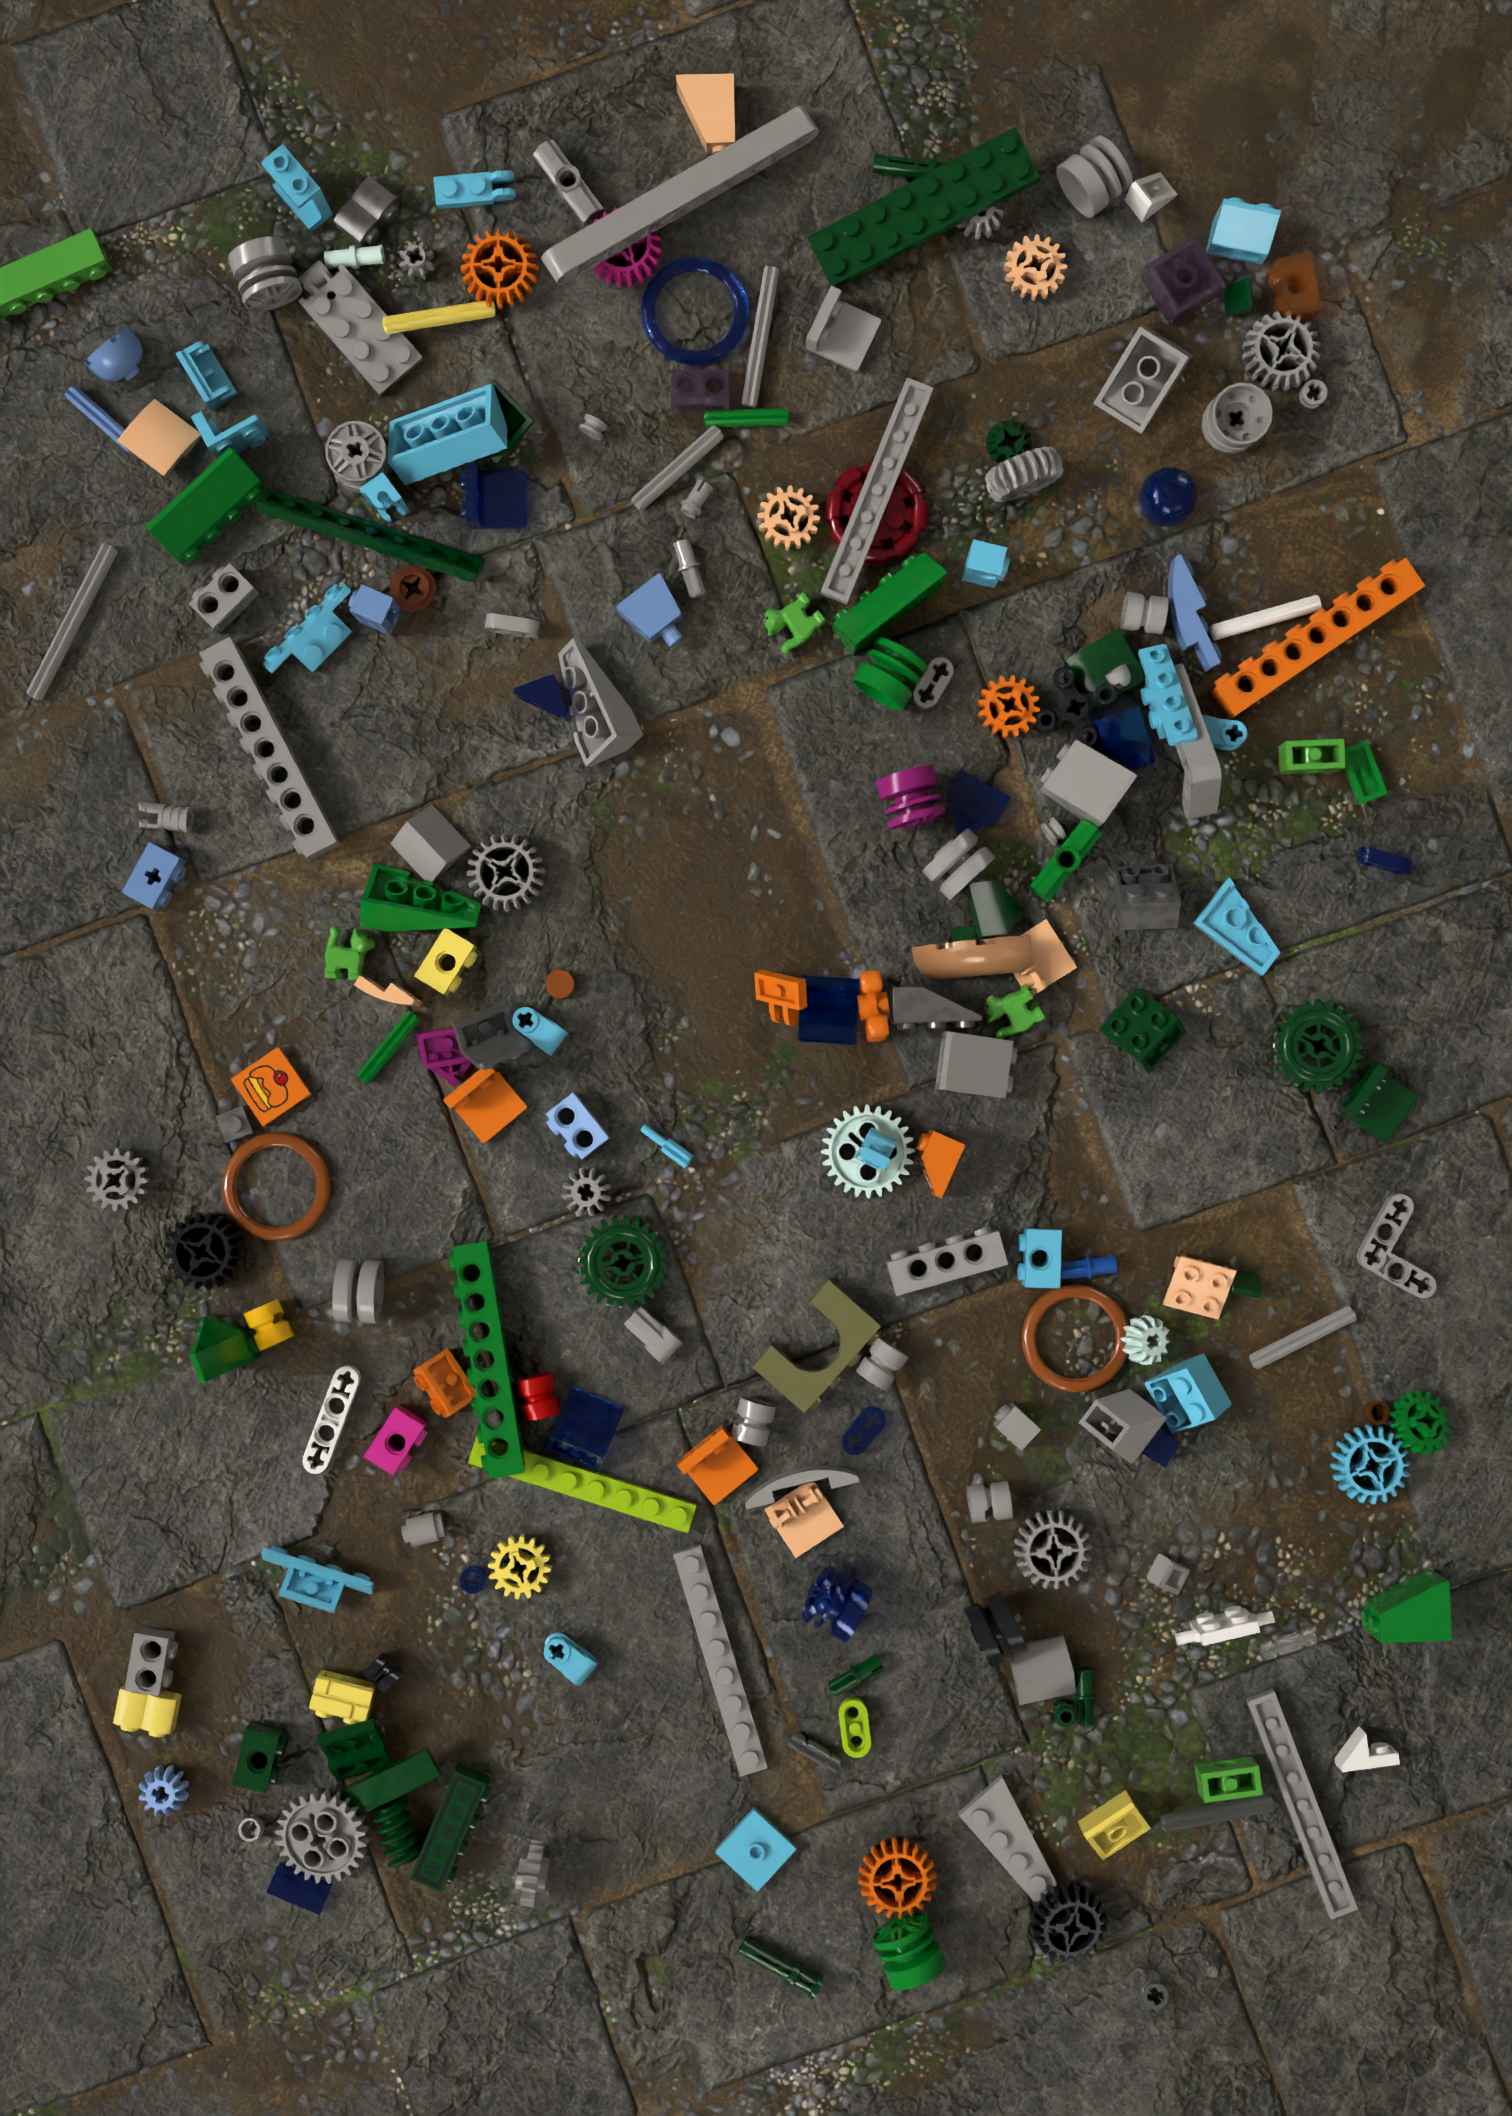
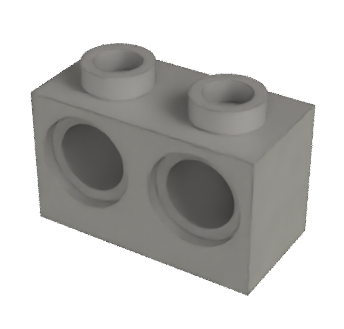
[189,563,260,634]
[124,1626,178,1696]

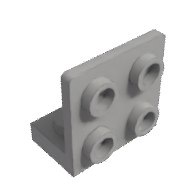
[806,286,881,372]

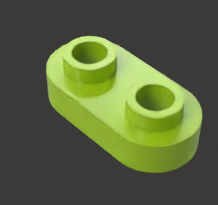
[838,1697,871,1758]

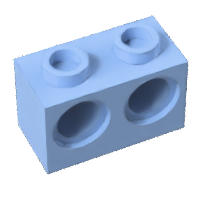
[546,1092,610,1159]

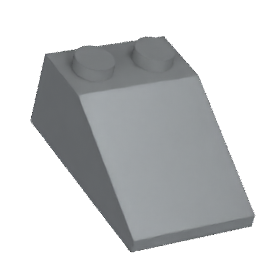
[1093,324,1193,434]

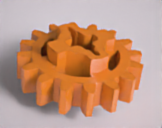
[977,675,1040,739]

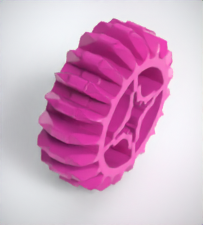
[591,207,662,288]

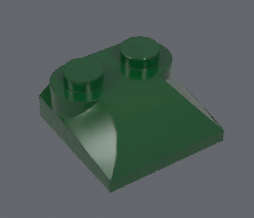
[488,379,535,464]

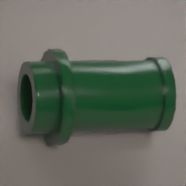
[1052,1699,1077,1727]

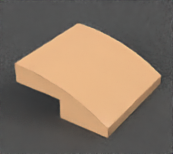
[117,399,202,478]
[354,975,423,1007]

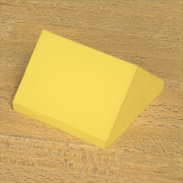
[1078,1790,1151,1860]

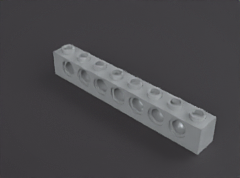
[199,637,342,860]

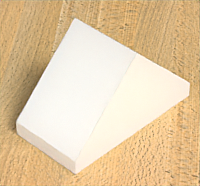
[1125,172,1178,222]

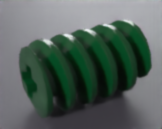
[372,1799,421,1868]

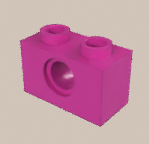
[364,1404,428,1475]

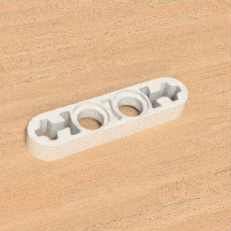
[302,1365,361,1474]

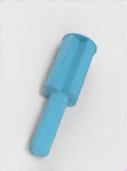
[641,1125,694,1168]

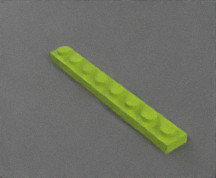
[468,1436,697,1533]

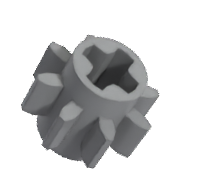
[399,242,435,280]

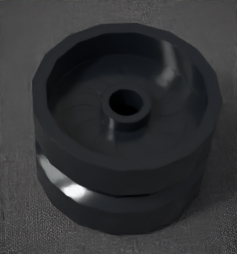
[964,1591,1029,1668]

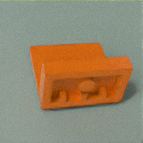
[443,1067,527,1143]
[677,1424,758,1505]

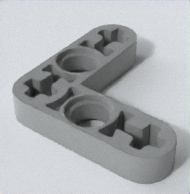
[1356,1193,1436,1298]

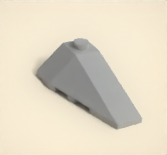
[558,637,643,767]

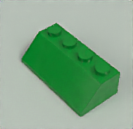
[145,447,266,565]
[832,552,947,655]

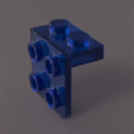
[461,463,527,529]

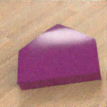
[416,1026,471,1088]

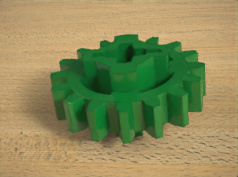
[1390,1390,1452,1455]

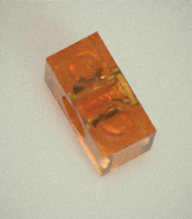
[1268,252,1322,321]

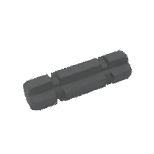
[788,1732,842,1772]

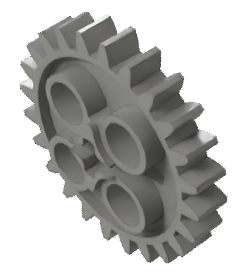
[275,1788,370,1884]

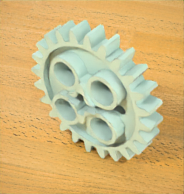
[821,1104,915,1198]

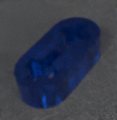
[1355,847,1413,876]
[841,1405,886,1455]

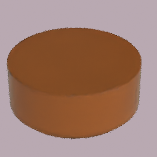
[545,970,575,999]

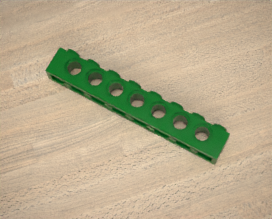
[448,1241,526,1479]

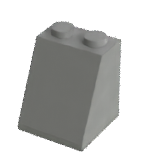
[1039,740,1137,828]
[935,1031,1017,1099]

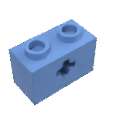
[349,584,402,636]
[121,842,186,911]

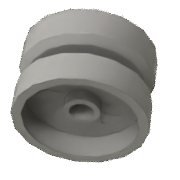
[922,828,996,901]
[332,1258,384,1324]

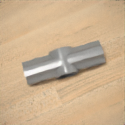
[533,139,604,226]

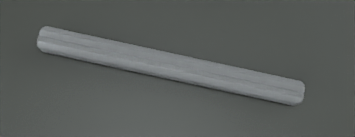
[27,543,118,701]

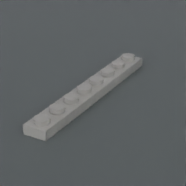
[820,377,934,605]
[673,1544,768,1777]
[1246,1689,1358,1920]

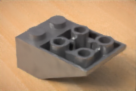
[889,987,982,1030]

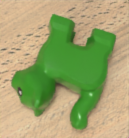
[764,592,826,654]
[324,926,375,980]
[984,984,1046,1039]

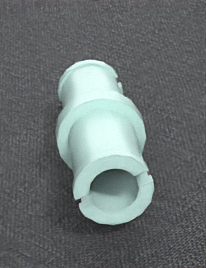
[324,244,385,270]

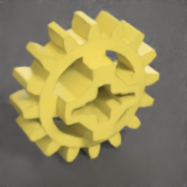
[488,1534,552,1599]

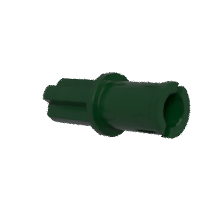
[828,1654,885,1696]
[1073,1666,1096,1727]

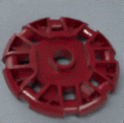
[825,461,929,564]

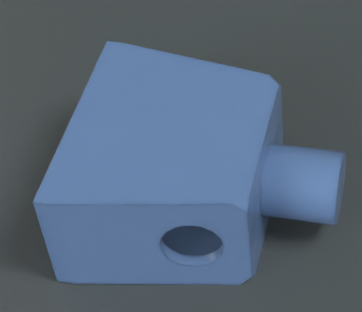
[616,573,683,648]

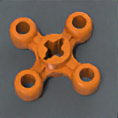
[857,970,890,1042]

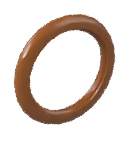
[222,1132,331,1241]
[1021,1284,1129,1393]

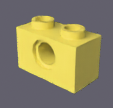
[414,929,478,996]

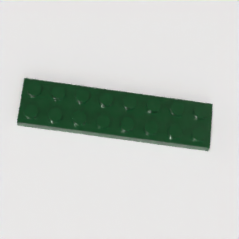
[807,127,1041,288]

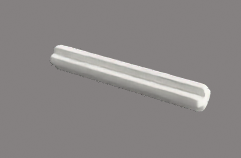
[1209,595,1322,641]

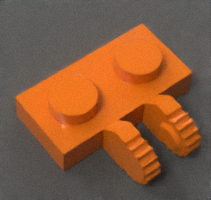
[754,969,807,1026]

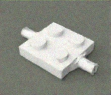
[1175,1606,1275,1646]

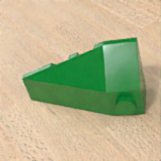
[360,864,482,932]
[189,1314,259,1384]

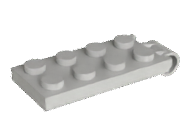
[298,260,423,397]

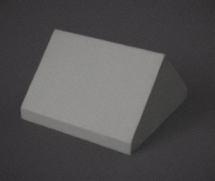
[390,805,472,883]
[1007,1635,1076,1705]

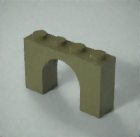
[752,1278,881,1413]

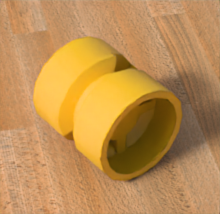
[243,1299,295,1351]

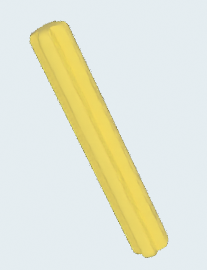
[382,300,496,334]

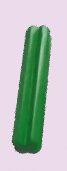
[704,408,789,428]
[357,1011,420,1084]

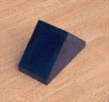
[513,674,570,722]

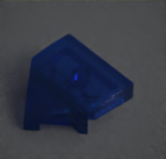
[946,770,1011,836]

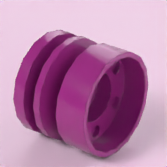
[875,765,947,830]

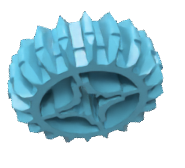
[1330,1425,1411,1504]

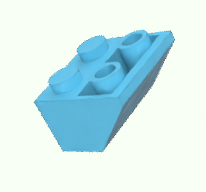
[1206,197,1281,265]
[1144,1354,1232,1433]

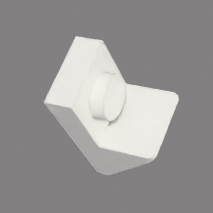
[1334,1727,1400,1772]

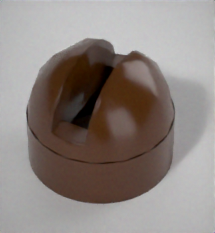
[1363,1401,1390,1424]

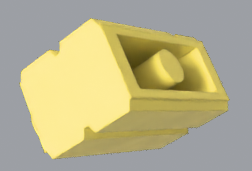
[309,1669,377,1725]

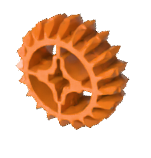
[461,228,539,310]
[858,1836,937,1919]

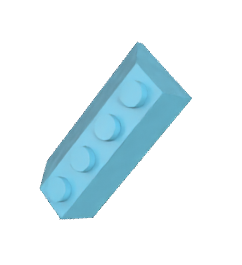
[387,384,507,485]

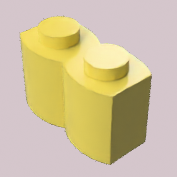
[113,1685,182,1737]

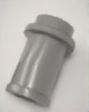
[680,479,713,519]

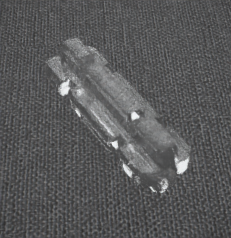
[1260,1628,1317,1660]

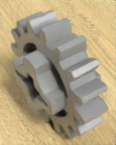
[84,1148,151,1211]
[515,1839,550,1907]

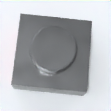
[215,1106,255,1143]

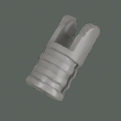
[139,802,194,833]

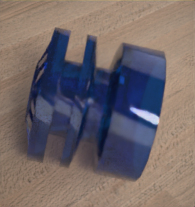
[801,1564,873,1643]

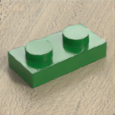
[1344,740,1388,805]

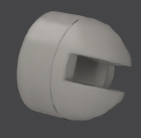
[1105,664,1131,689]
[239,1816,265,1842]

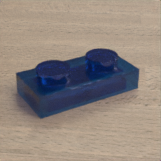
[266,1862,333,1915]

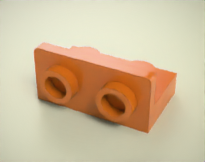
[413,1348,476,1418]

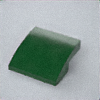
[1065,628,1145,710]
[317,1719,393,1781]

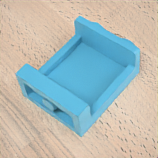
[261,144,333,233]

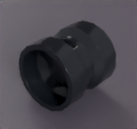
[362,1652,403,1694]

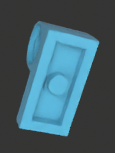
[855,1127,897,1171]

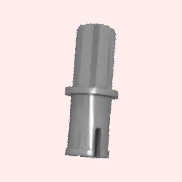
[673,539,705,598]

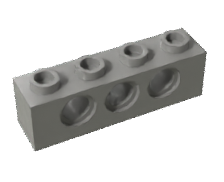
[885,1226,1008,1296]

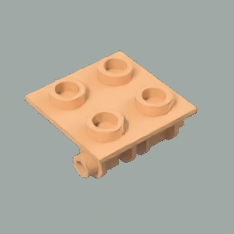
[1013,919,1077,996]
[1163,1255,1237,1319]
[764,1481,844,1558]

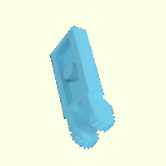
[434,170,516,209]

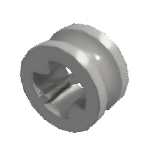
[1299,379,1328,409]
[579,414,608,441]
[1040,817,1067,846]

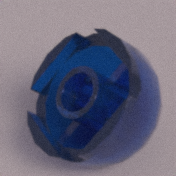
[1138,467,1197,527]

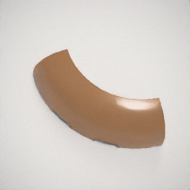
[912,935,1031,980]

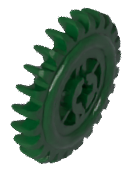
[1269,999,1366,1094]
[576,1215,671,1310]

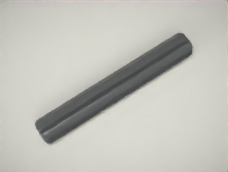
[1160,1794,1275,1832]

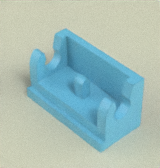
[175,341,238,411]
[359,472,410,523]

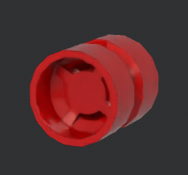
[515,1372,561,1421]

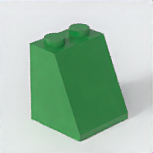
[1361,1570,1452,1643]

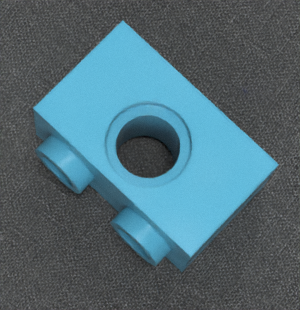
[1017,1228,1062,1288]

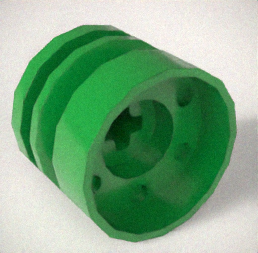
[851,637,928,711]
[871,1912,946,1990]

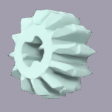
[1120,1315,1172,1365]

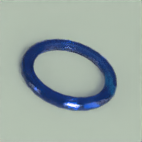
[640,257,749,365]

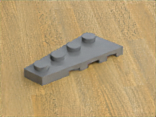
[958,1775,1057,1901]

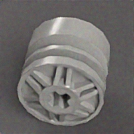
[1056,135,1133,218]
[228,236,302,311]
[1201,382,1273,454]
[325,421,393,494]

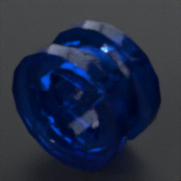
[460,1565,487,1594]

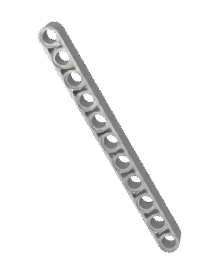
[541,105,819,285]

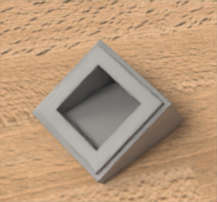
[1147,1554,1191,1595]

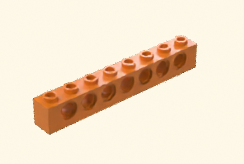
[1210,558,1425,720]

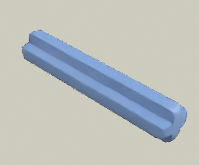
[65,385,129,452]

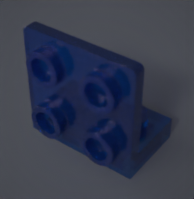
[798,975,860,1045]
[546,1387,624,1470]

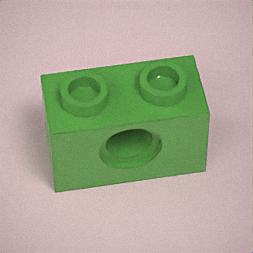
[1278,739,1346,775]
[1194,1756,1263,1803]

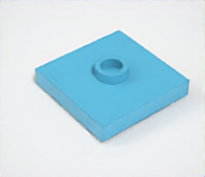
[715,1807,797,1892]

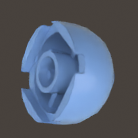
[84,325,143,382]

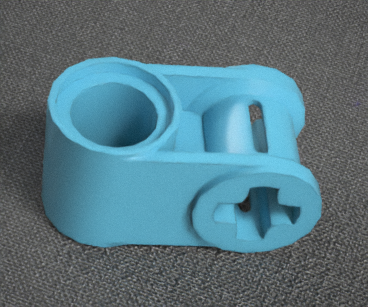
[1202,715,1247,751]
[512,1007,568,1056]
[544,1632,599,1686]

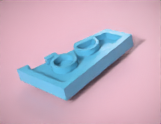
[1192,877,1280,976]

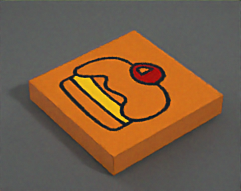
[231,1047,312,1127]

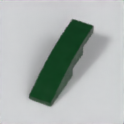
[330,1747,442,1816]

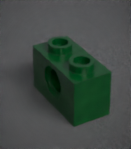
[232,1721,287,1793]

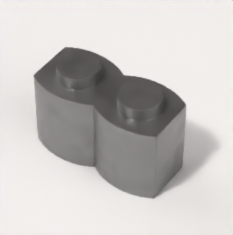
[333,176,400,247]

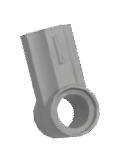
[624,1306,683,1364]

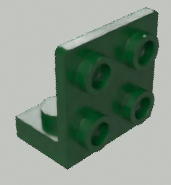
[1100,988,1187,1074]
[1338,1063,1418,1143]

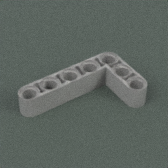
[1174,663,1222,820]

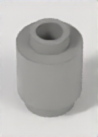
[401,1512,446,1547]

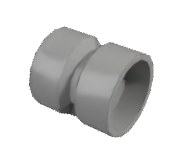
[1121,591,1169,635]
[855,1337,909,1391]
[730,1396,777,1447]
[966,1481,1013,1524]

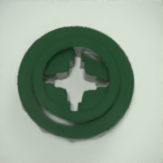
[986,419,1032,464]

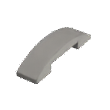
[745,1465,859,1509]

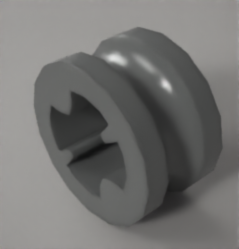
[1140,1979,1169,2010]

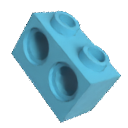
[961,539,1010,588]

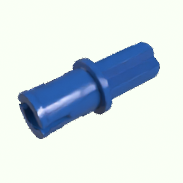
[1061,1255,1117,1279]

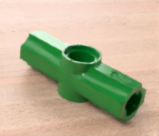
[1029,818,1103,902]

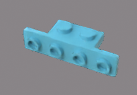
[263,582,352,673]
[1138,644,1198,746]
[261,1546,374,1614]

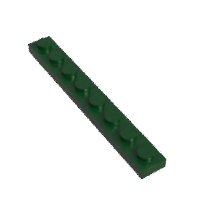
[256,488,485,583]

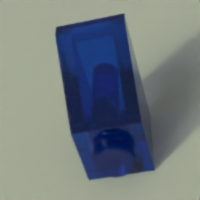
[1095,707,1156,771]

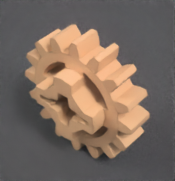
[1004,234,1067,301]
[758,485,820,551]

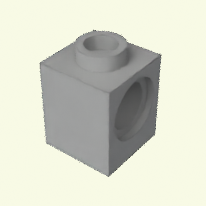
[993,1402,1041,1451]

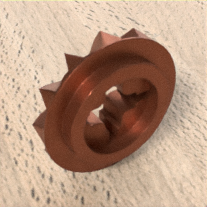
[390,565,437,612]

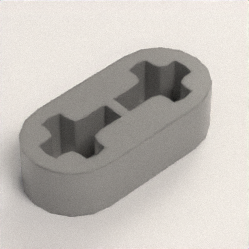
[484,613,540,638]
[913,657,954,710]

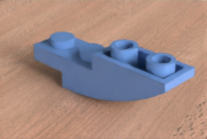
[1168,554,1221,673]

